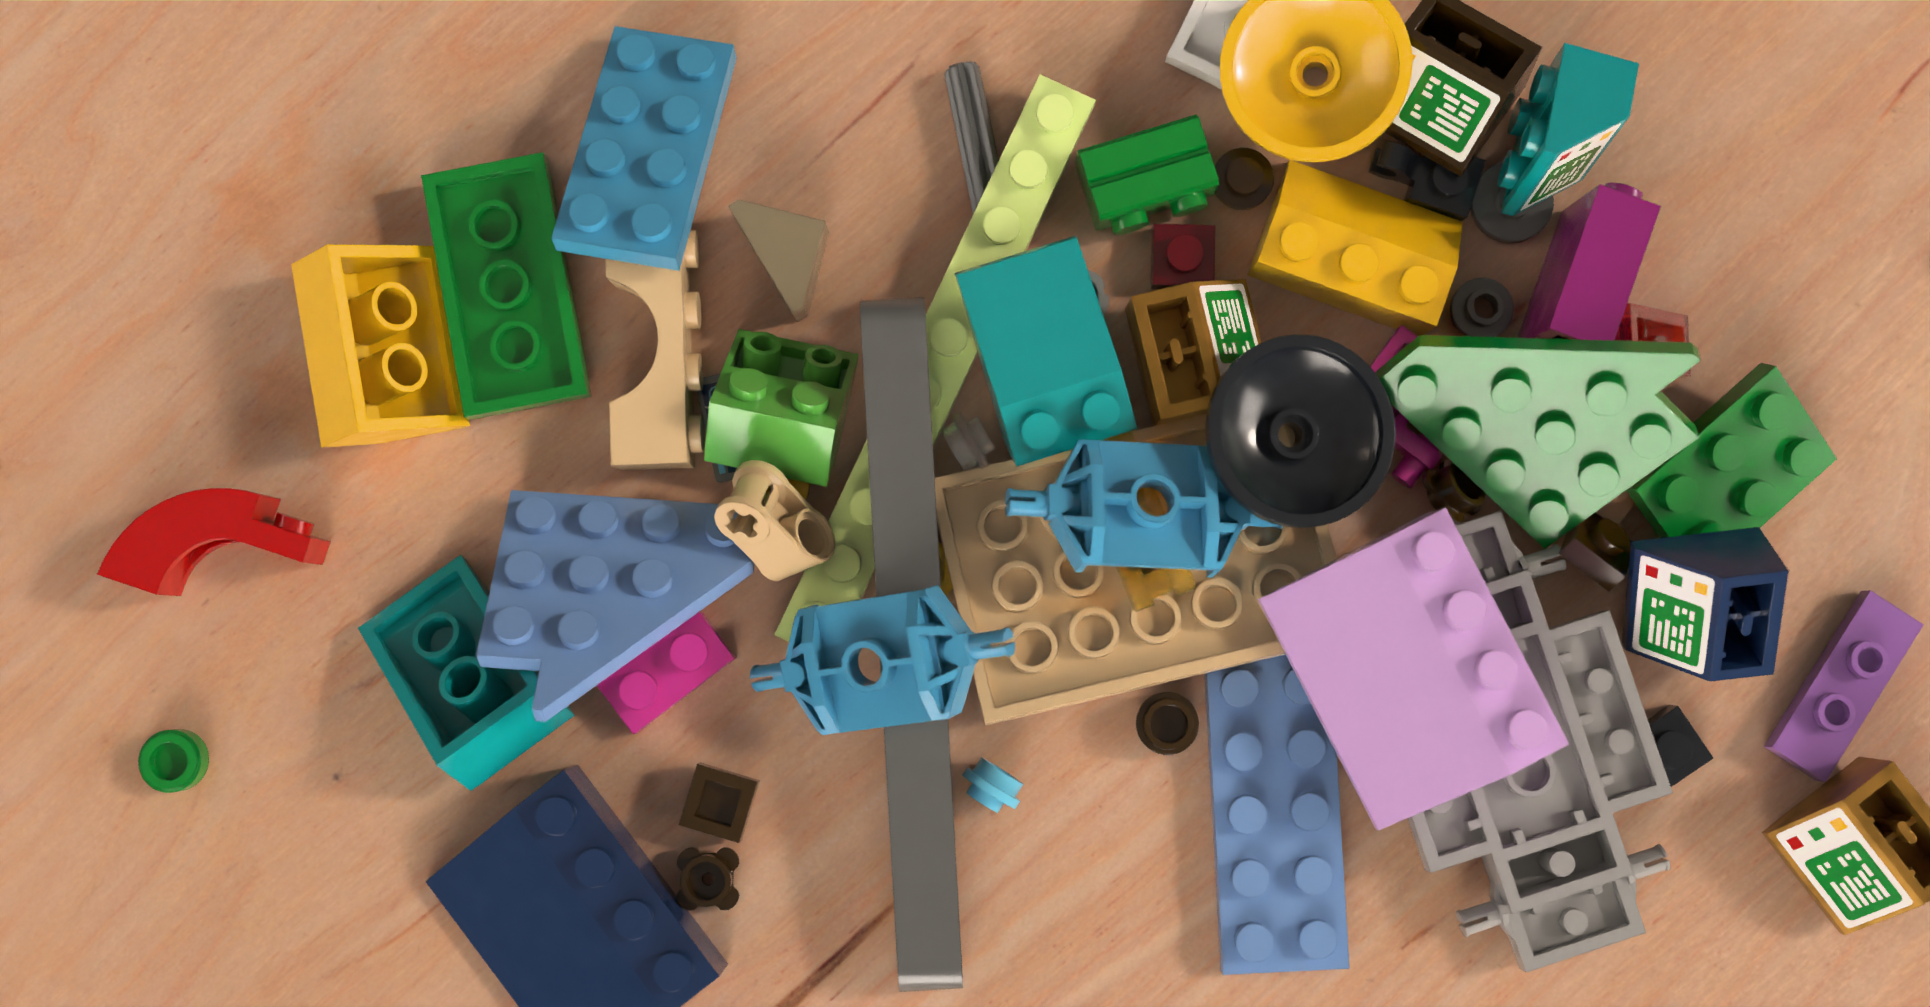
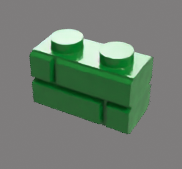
[1075,114,1219,235]

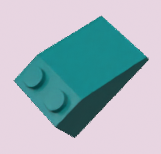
[955,236,1138,467]
[358,555,575,791]

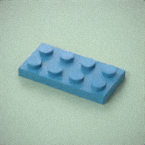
[551,26,737,271]

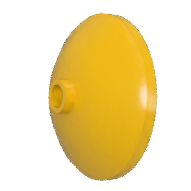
[1220,0,1413,162]

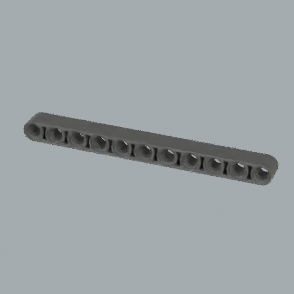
[860,297,963,992]

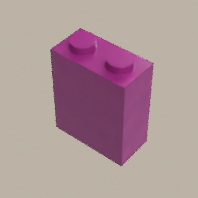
[1517,182,1661,340]

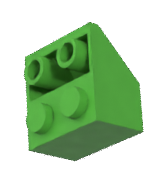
[704,329,859,487]

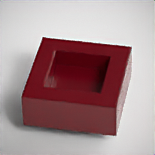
[1150,224,1215,289]

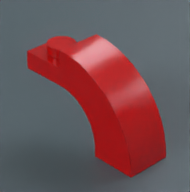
[97,488,331,596]

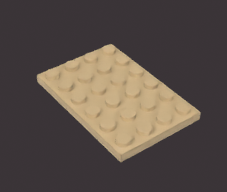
[935,414,1337,726]

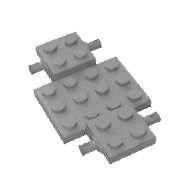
[1407,511,1673,973]

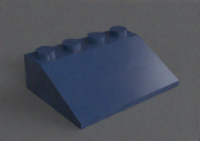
[425,765,728,1007]

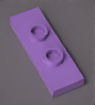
[1764,590,1924,782]

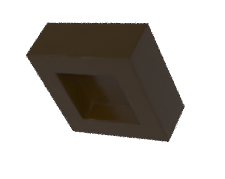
[1559,513,1631,592]
[679,762,760,843]

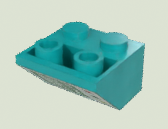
[1498,43,1639,216]

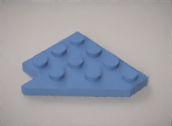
[476,490,755,722]

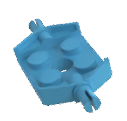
[1005,439,1283,578]
[750,585,1015,735]

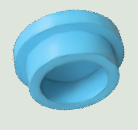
[963,757,1023,813]

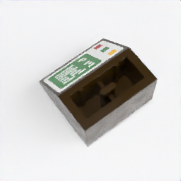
[1384,0,1542,177]

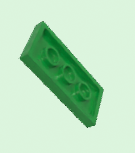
[421,152,592,420]

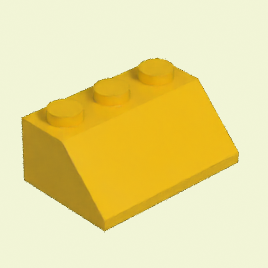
[1247,160,1463,336]
[291,244,470,448]

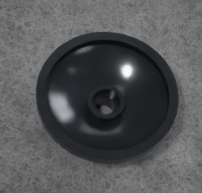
[1205,334,1396,528]

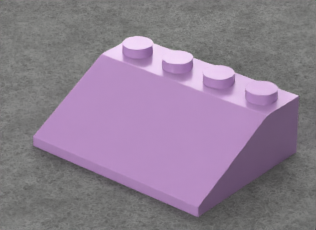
[1258,508,1569,830]

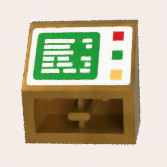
[1125,279,1262,426]
[1761,757,1930,935]

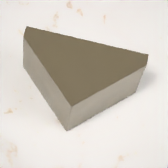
[729,200,829,322]

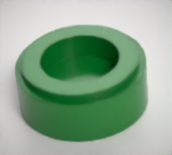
[138,729,209,793]

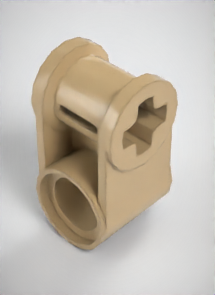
[714,460,835,581]

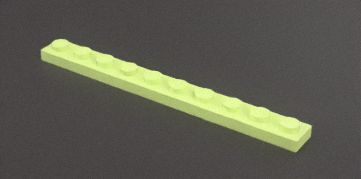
[774,74,1096,642]

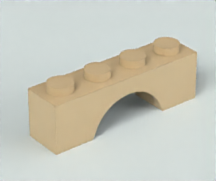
[605,230,705,471]

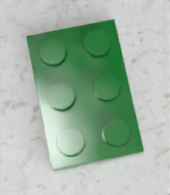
[1626,363,1837,538]

